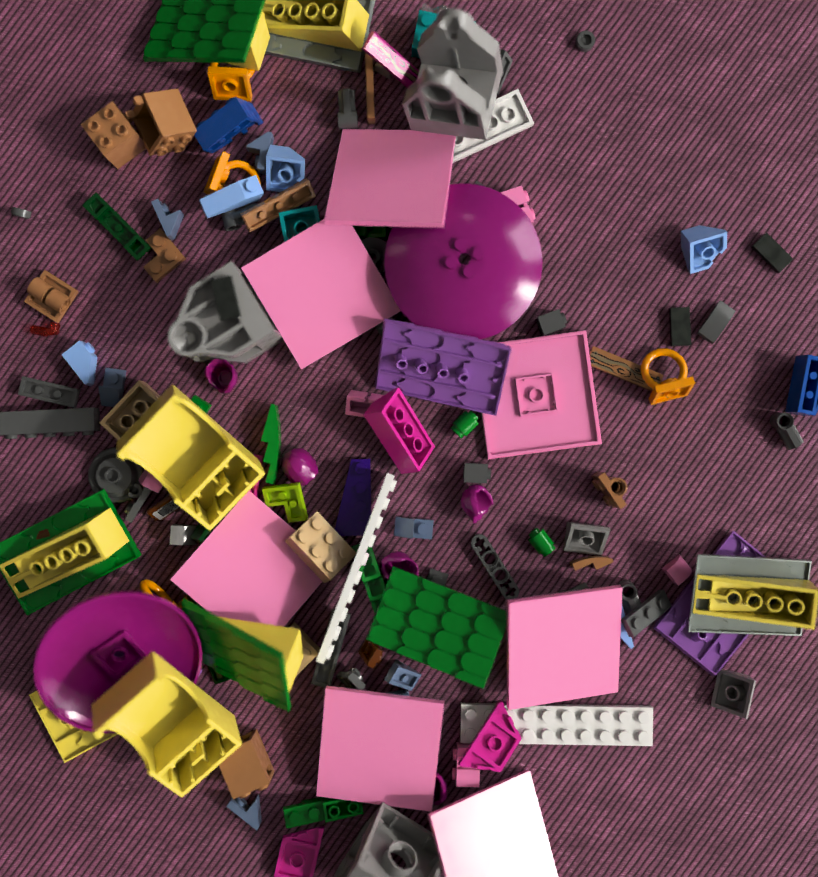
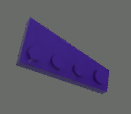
[335,459,371,536]

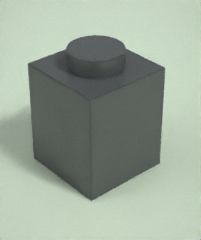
[535,309,567,336]
[463,463,491,484]

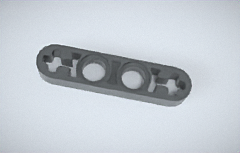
[471,534,519,600]

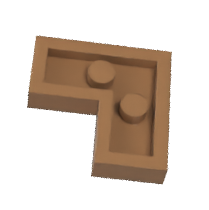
[143,228,186,283]

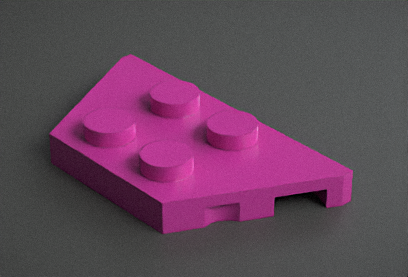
[458,700,522,772]
[274,826,325,877]

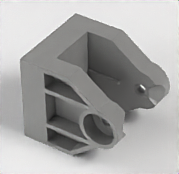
[403,8,503,140]
[168,261,284,364]
[333,802,442,877]

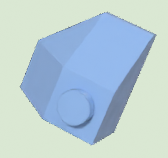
[266,145,305,192]
[681,225,727,274]

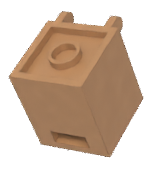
[124,89,197,156]
[81,101,146,169]
[219,729,275,799]

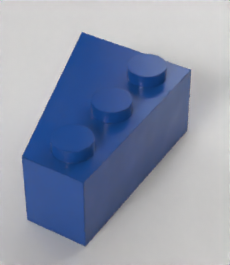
[194,97,264,153]
[785,355,818,416]

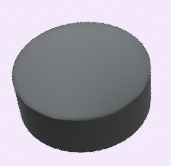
[575,31,595,52]
[11,207,32,219]

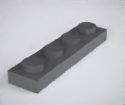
[311,608,351,688]

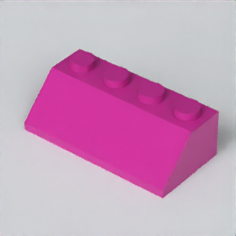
[364,387,435,474]

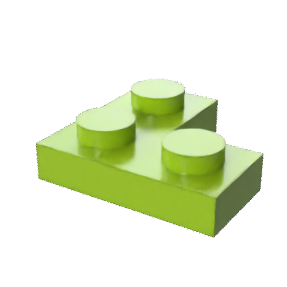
[262,482,308,523]

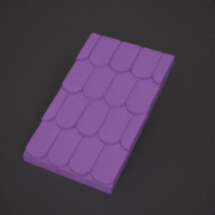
[375,318,511,416]
[653,531,766,676]

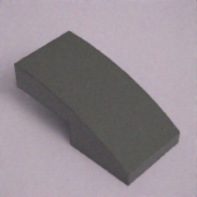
[697,300,736,344]

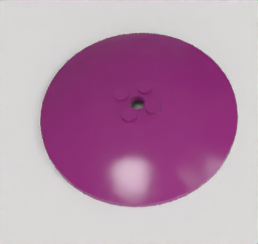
[384,183,542,339]
[34,591,202,733]

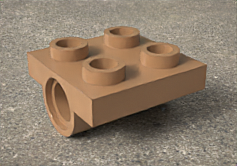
[24,270,79,323]
[591,472,627,509]

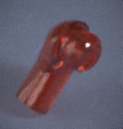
[30,322,61,337]

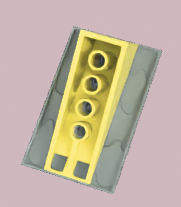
[262,0,376,73]
[688,554,818,636]

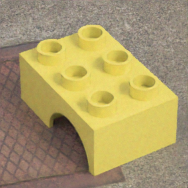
[117,384,265,531]
[92,651,242,797]

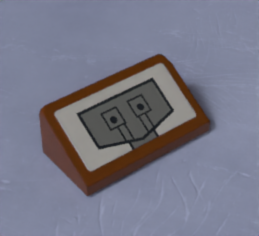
[147,495,181,521]

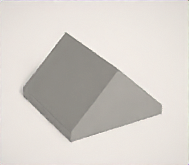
[564,521,610,555]
[710,669,756,719]

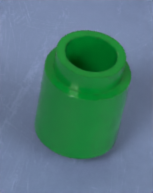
[451,410,479,439]
[528,528,555,557]

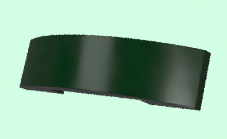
[82,192,151,261]

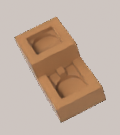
[569,555,614,571]

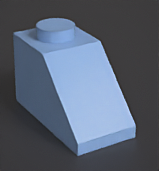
[62,340,98,386]

